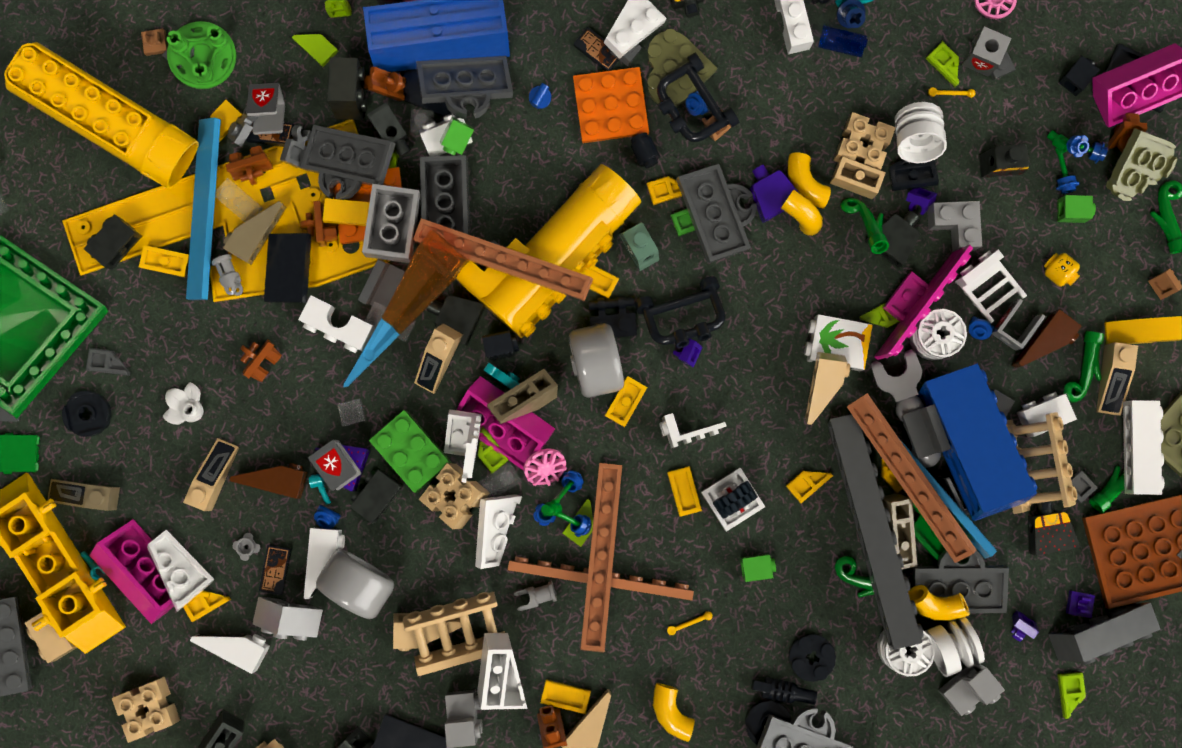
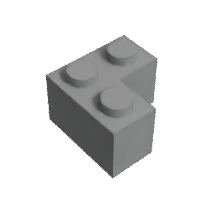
[927,201,982,252]
[253,597,323,641]
[938,663,1005,716]
[445,690,483,748]

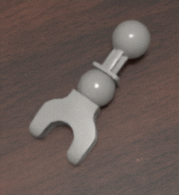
[871,349,941,468]

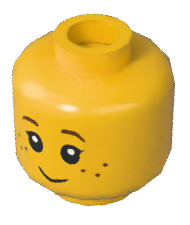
[1044,253,1080,287]

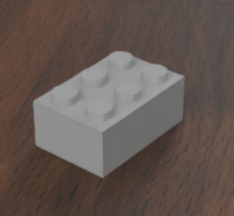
[362,184,421,263]

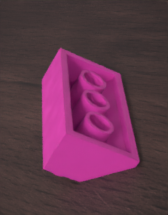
[1092,43,1182,128]
[456,376,555,471]
[89,519,174,624]

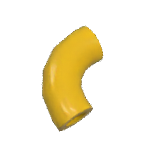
[788,152,831,208]
[781,189,822,236]
[908,585,970,621]
[653,683,695,742]

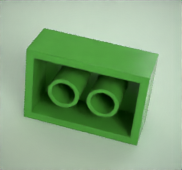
[369,410,452,493]

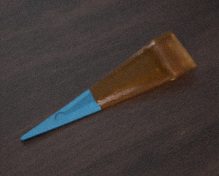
[343,230,469,387]

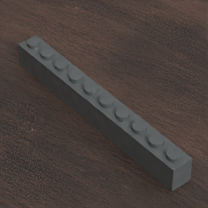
[827,414,924,651]

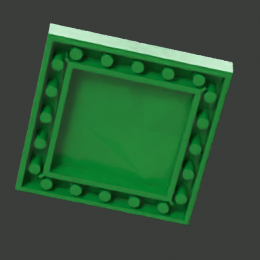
[0,235,108,419]

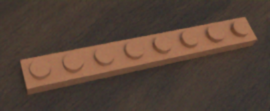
[413,218,593,301]
[847,393,976,563]
[580,463,622,653]
[508,556,694,600]

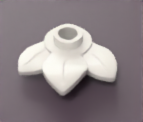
[163,382,204,425]

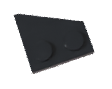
[888,160,939,191]

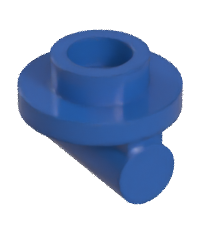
[529,83,551,109]
[686,91,709,116]
[969,316,994,340]
[314,505,341,529]

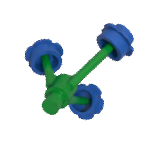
[1047,131,1108,194]
[533,470,592,537]

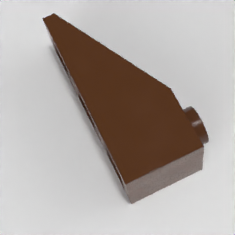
[1011,309,1082,368]
[229,463,308,499]

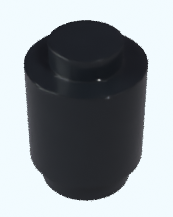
[631,133,660,168]

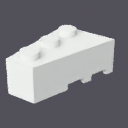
[477,633,528,710]

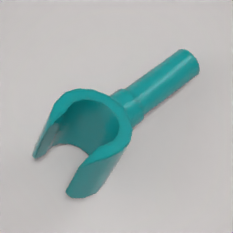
[309,474,331,505]
[80,551,105,580]

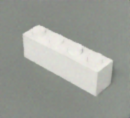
[1123,400,1165,495]

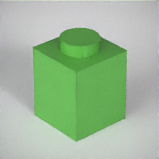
[440,117,474,156]
[1057,195,1096,223]
[740,554,776,582]

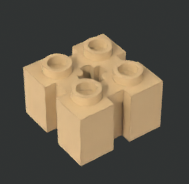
[833,112,896,170]
[419,463,490,529]
[112,677,180,743]

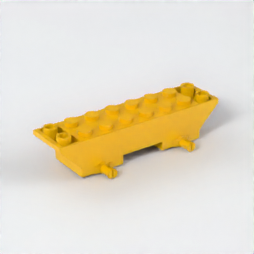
[0,473,126,654]

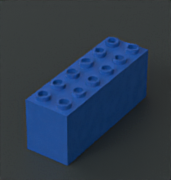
[363,0,510,72]
[917,363,1037,522]

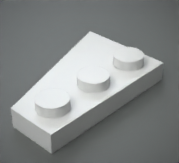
[604,0,667,59]
[475,494,522,569]
[147,530,214,612]

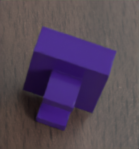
[906,188,937,215]
[673,339,703,367]
[1066,590,1095,618]
[1011,610,1039,642]

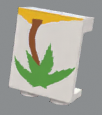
[804,314,872,371]

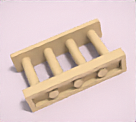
[1006,412,1077,514]
[403,592,505,676]

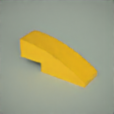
[1104,316,1182,345]

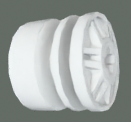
[895,102,947,163]
[910,309,967,361]
[925,617,985,677]
[877,630,935,677]

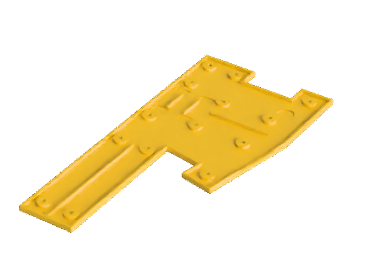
[62,120,389,302]

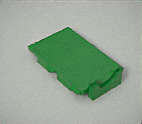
[0,433,40,474]

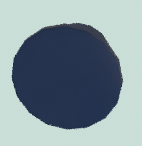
[837,0,865,28]

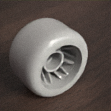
[569,323,624,398]
[316,549,394,619]

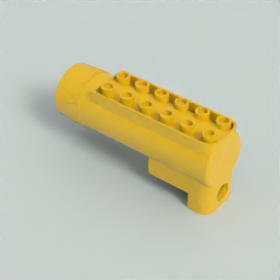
[4,42,199,189]
[456,164,641,338]

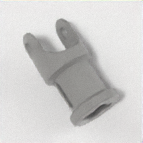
[212,254,243,296]
[514,581,557,611]

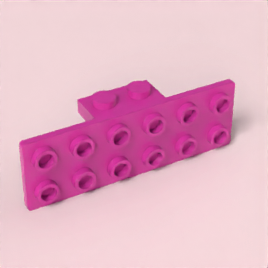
[874,245,973,360]

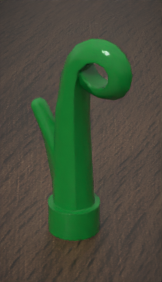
[1150,180,1182,254]
[840,198,889,254]
[1063,331,1105,403]
[1089,466,1125,513]
[835,556,874,597]

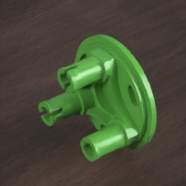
[167,21,236,89]

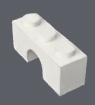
[774,0,814,54]
[298,296,375,353]

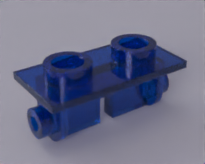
[818,25,868,58]

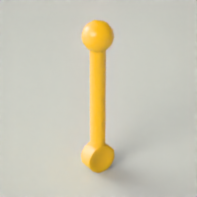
[928,87,976,98]
[667,611,713,635]

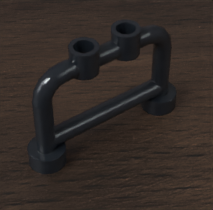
[657,52,740,142]
[634,276,726,348]

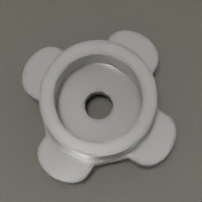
[233,533,261,561]

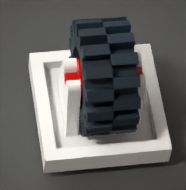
[701,468,765,532]

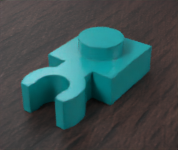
[484,363,520,389]

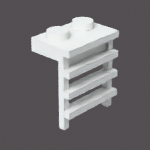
[955,249,1027,324]
[444,409,482,483]
[659,413,726,448]

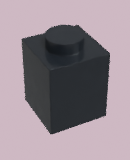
[1058,56,1100,96]

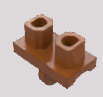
[364,67,406,101]
[1108,113,1147,152]
[225,146,273,186]
[300,201,338,247]
[240,339,282,382]
[537,705,567,748]

